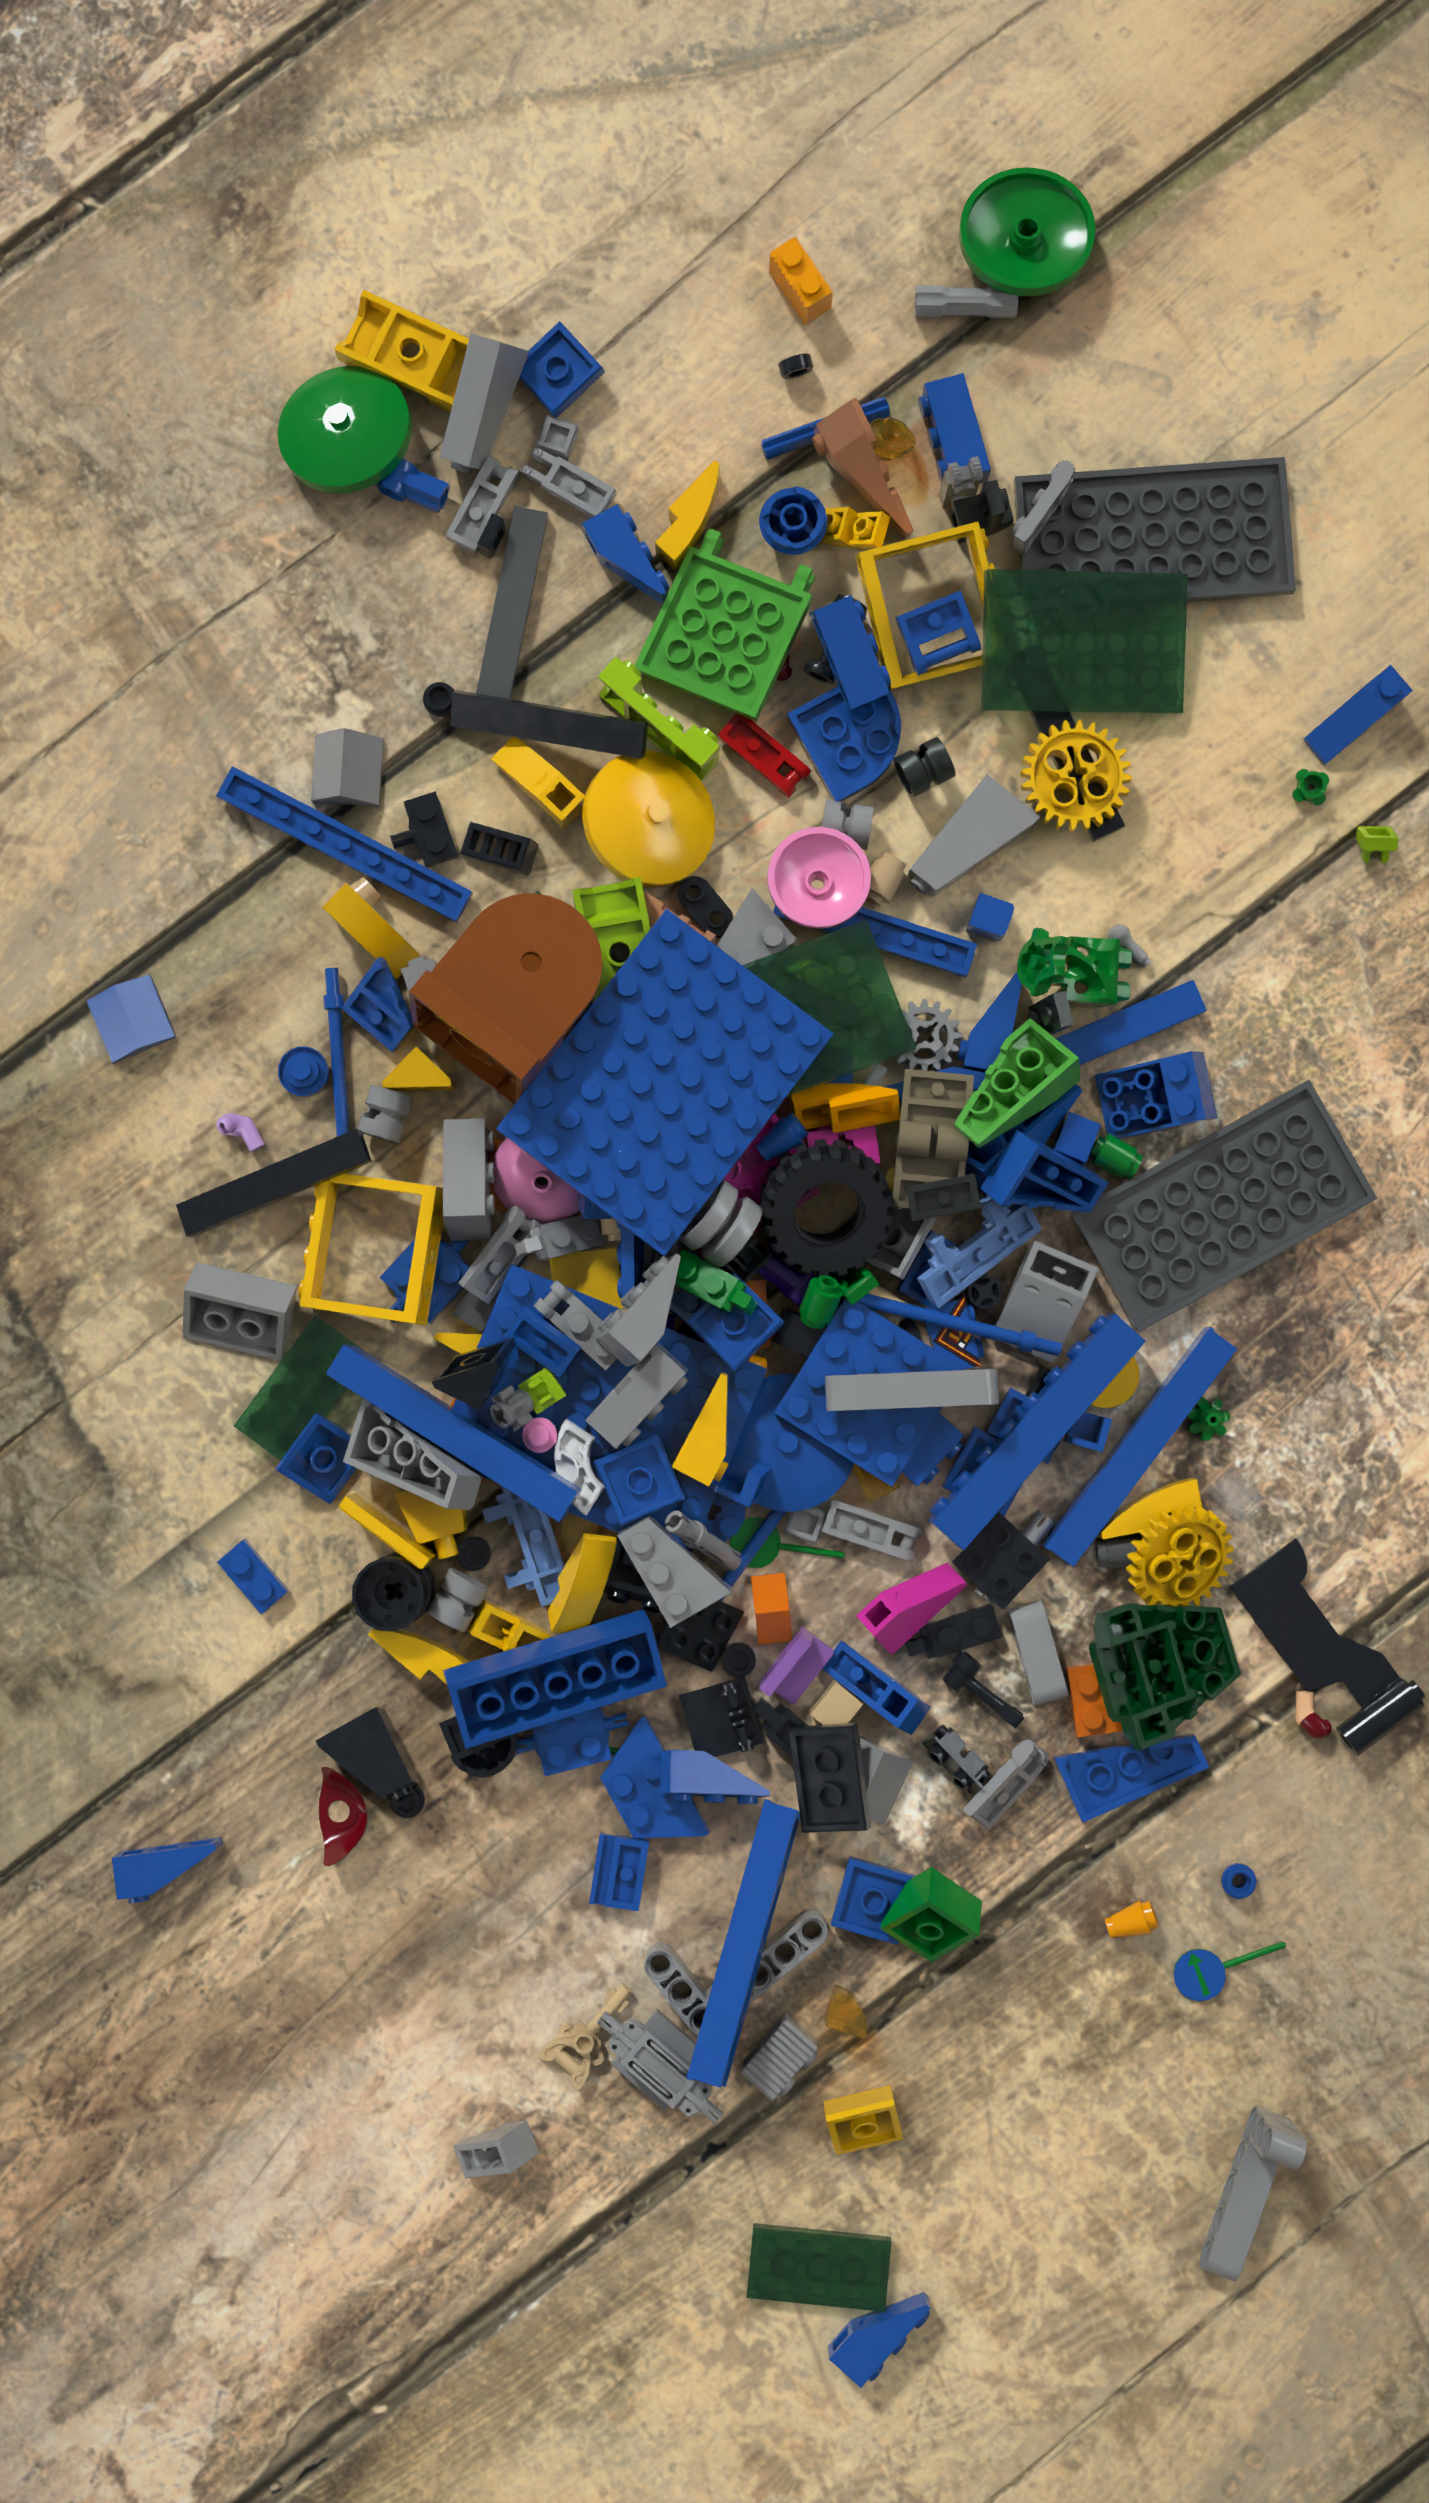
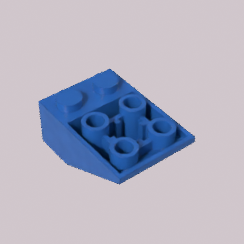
[1095,1051,1218,1139]

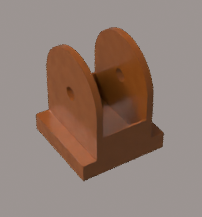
[409,893,602,1105]

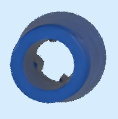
[755,1113,809,1161]

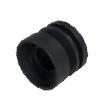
[352,1552,435,1631]

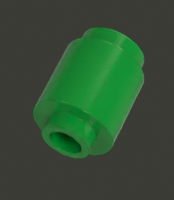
[1090,1133,1143,1180]
[799,1276,843,1329]

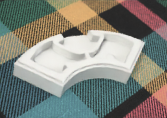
[554,1418,605,1515]

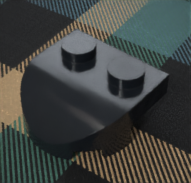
[439,1716,520,1777]

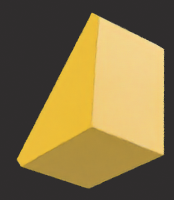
[382,1047,455,1091]

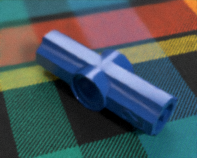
[374,458,450,513]

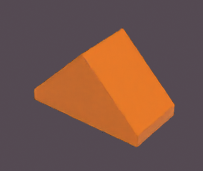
[751,1572,792,1645]

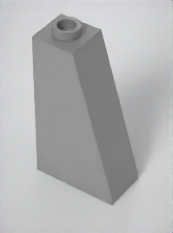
[440,333,529,473]
[907,774,1040,896]

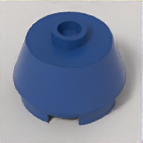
[759,486,827,555]

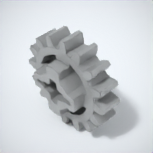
[887,999,962,1072]

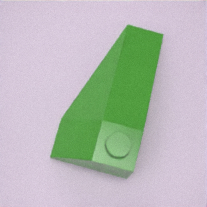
[954,1018,1080,1148]

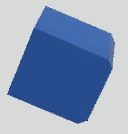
[966,893,1014,942]

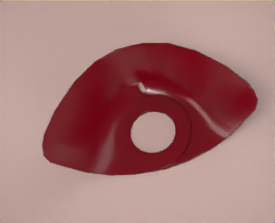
[319,1767,367,1866]

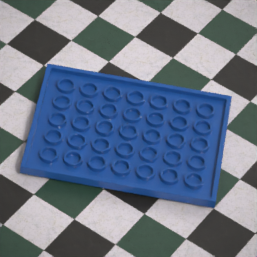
[496,909,834,1257]
[453,1264,767,1553]

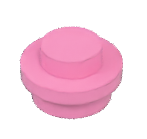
[522,1417,557,1453]

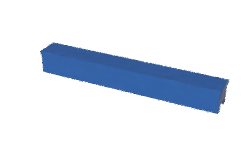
[1041,1327,1237,1567]
[326,1344,583,1522]
[686,1799,800,2088]

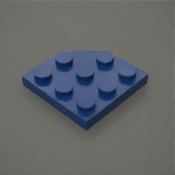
[787,686,901,802]

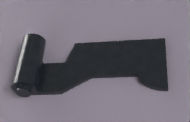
[1230,1538,1426,1756]

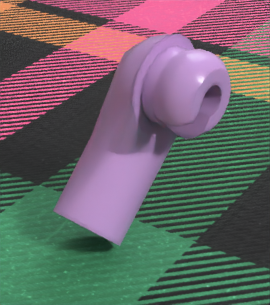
[216,1113,265,1153]

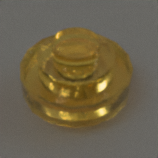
[870,418,916,461]

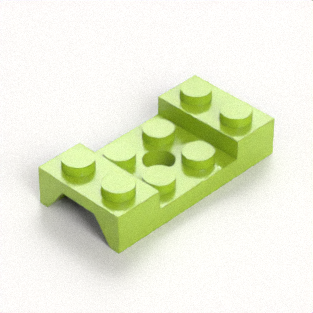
[597,656,720,782]
[572,877,650,1003]

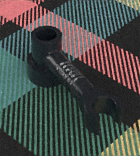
[942,1650,1024,1728]

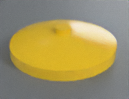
[582,750,715,888]

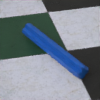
[761,397,890,459]

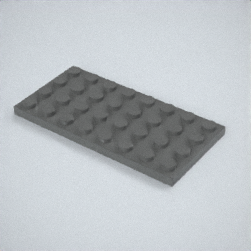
[1013,457,1296,614]
[1070,1080,1378,1333]

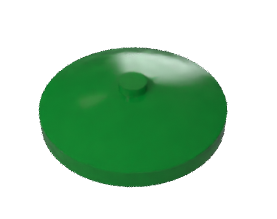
[959,167,1096,296]
[277,366,412,494]

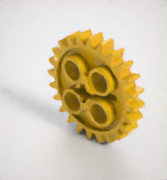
[1019,719,1132,833]
[1126,1504,1234,1607]

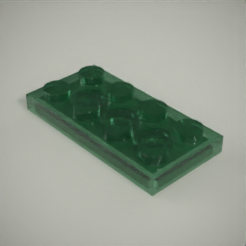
[234,1315,372,1461]
[746,2223,892,2312]

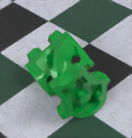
[1017,928,1132,1008]

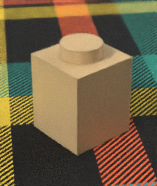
[809,1679,863,1725]

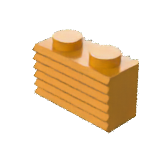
[769,237,833,324]

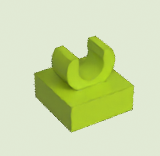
[1356,826,1399,864]
[518,1367,567,1415]

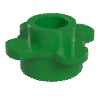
[1292,769,1329,806]

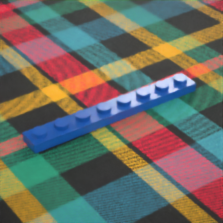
[216,766,473,923]

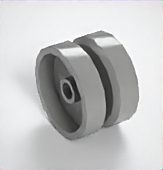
[678,1180,763,1268]

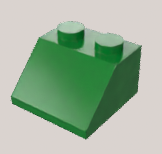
[880,1867,982,1962]

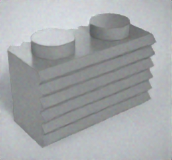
[740,2013,818,2101]

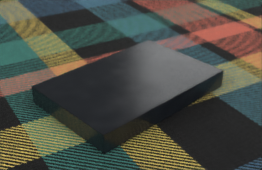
[789,1723,871,1833]

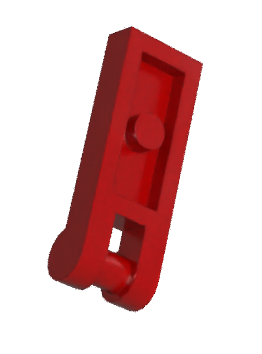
[717,713,811,798]

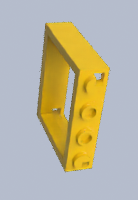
[855,521,1012,690]
[298,1174,444,1325]

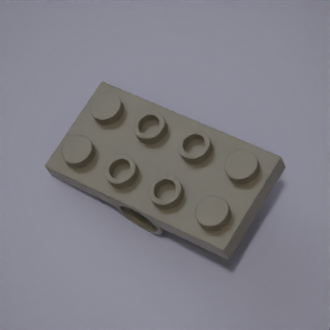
[892,1069,974,1214]

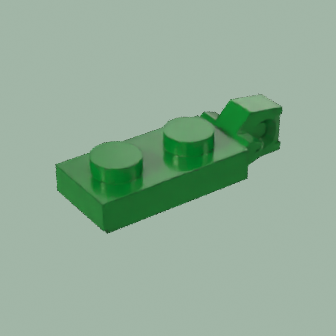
[674,1249,758,1315]

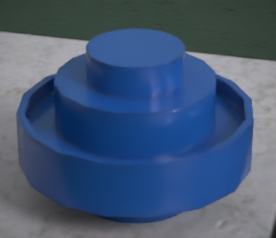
[278,1046,329,1097]

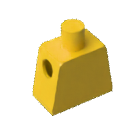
[395,1490,468,1560]

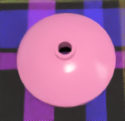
[767,827,871,929]
[493,1138,579,1223]

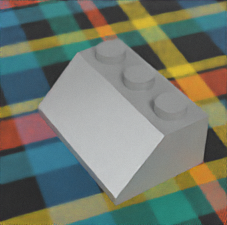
[183,1262,297,1361]

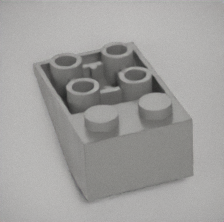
[995,1241,1099,1364]
[595,1253,681,1367]

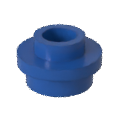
[1221,1863,1257,1899]

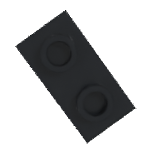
[922,1724,991,1793]

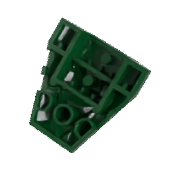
[1089,1603,1241,1750]

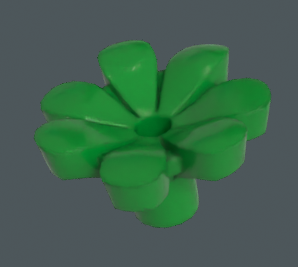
[1186,1397,1230,1441]

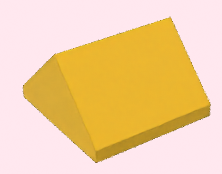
[823,2085,903,2156]

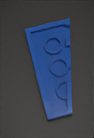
[1053,1733,1209,1823]

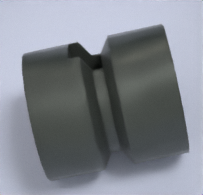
[893,737,956,798]

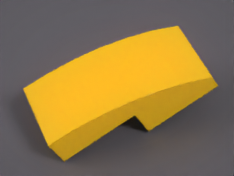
[819,507,891,549]

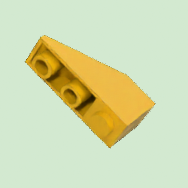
[491,737,585,829]

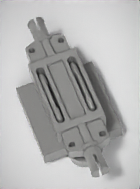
[596,2009,724,2124]

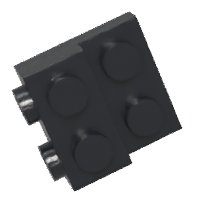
[603,1533,661,1613]

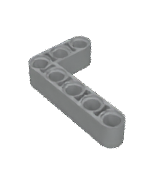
[825,1369,999,1411]
[644,1909,828,2035]
[1200,2106,1307,2282]

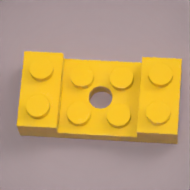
[334,290,469,413]

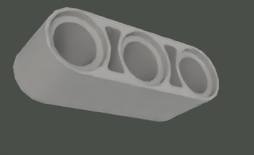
[1007,1600,1068,1706]

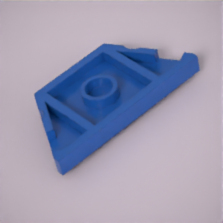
[600,1714,710,1839]

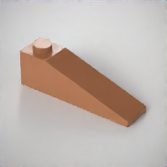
[812,397,914,540]

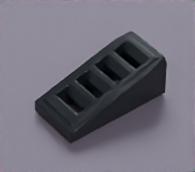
[460,822,539,876]

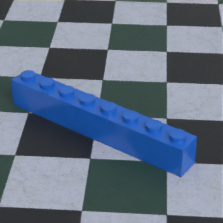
[928,1314,1146,1550]

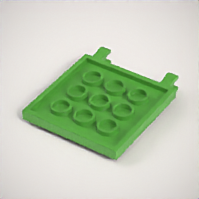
[635,528,815,722]

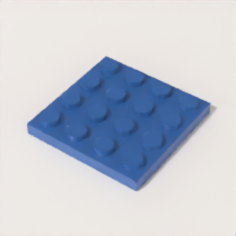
[774,1298,965,1487]

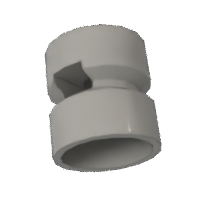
[822,800,874,850]
[357,1085,413,1144]
[427,1568,489,1632]

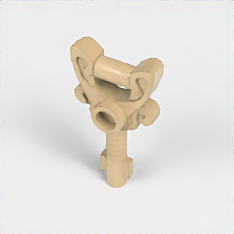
[537,1983,632,2091]

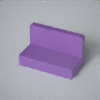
[759,1626,833,1704]

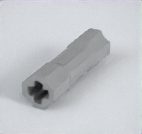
[914,285,1018,318]

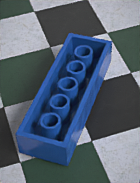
[443,1609,667,1749]

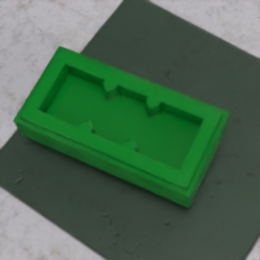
[829,1266,879,1305]

